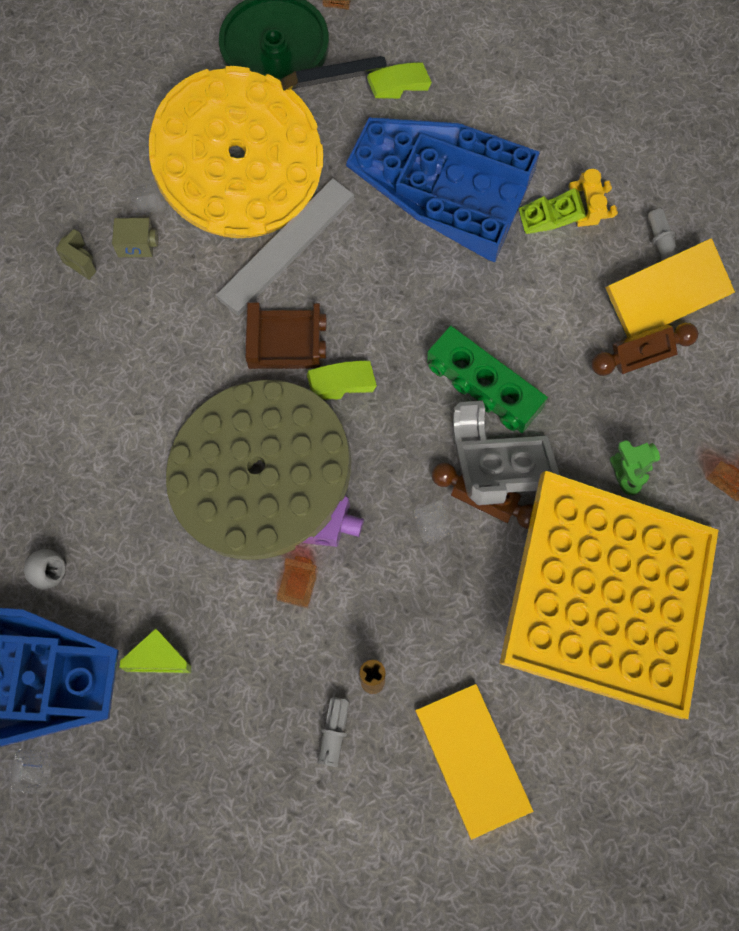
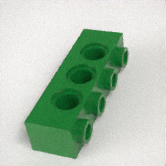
[427,326,548,434]

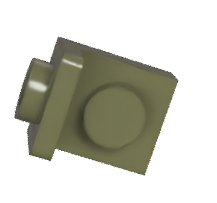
[56,229,96,280]

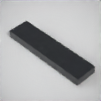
[281,56,387,91]

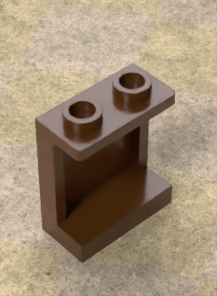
[245,302,327,369]

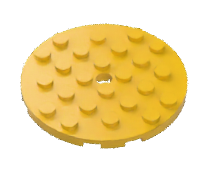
[149,66,323,238]

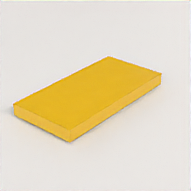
[605,238,735,338]
[415,684,534,840]

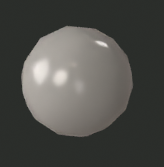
[24,549,66,589]

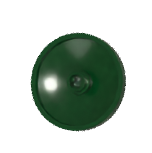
[219,0,329,81]

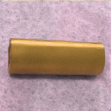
[360,660,386,694]

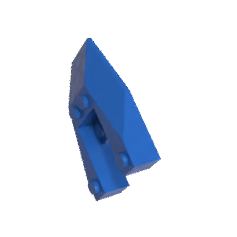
[0,608,119,747]

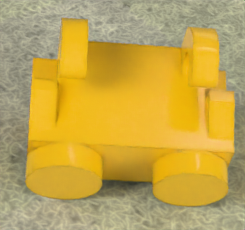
[568,169,618,227]

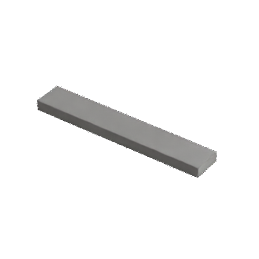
[216,178,354,316]

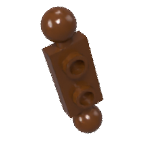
[591,322,699,376]
[432,462,534,529]

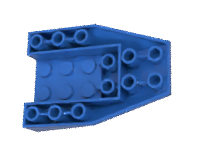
[346,118,540,262]

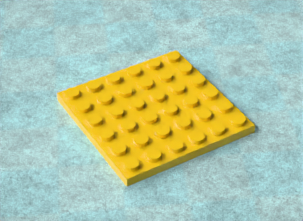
[499,471,719,719]

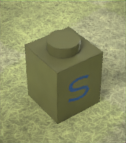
[112,218,159,258]

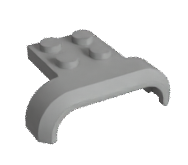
[453,401,560,505]

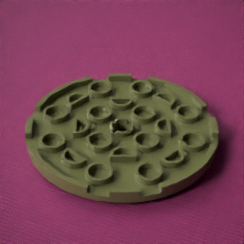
[166,380,352,560]

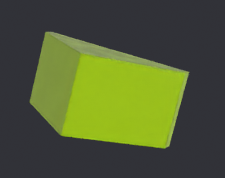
[119,629,191,673]

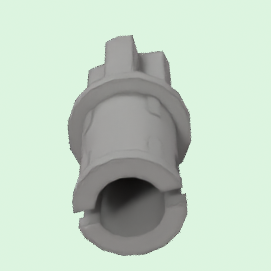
[648,208,679,261]
[317,697,350,767]

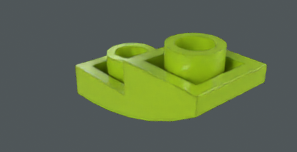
[367,63,432,99]
[519,188,586,234]
[307,360,377,400]

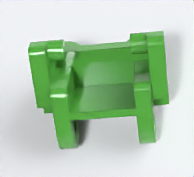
[610,440,660,496]

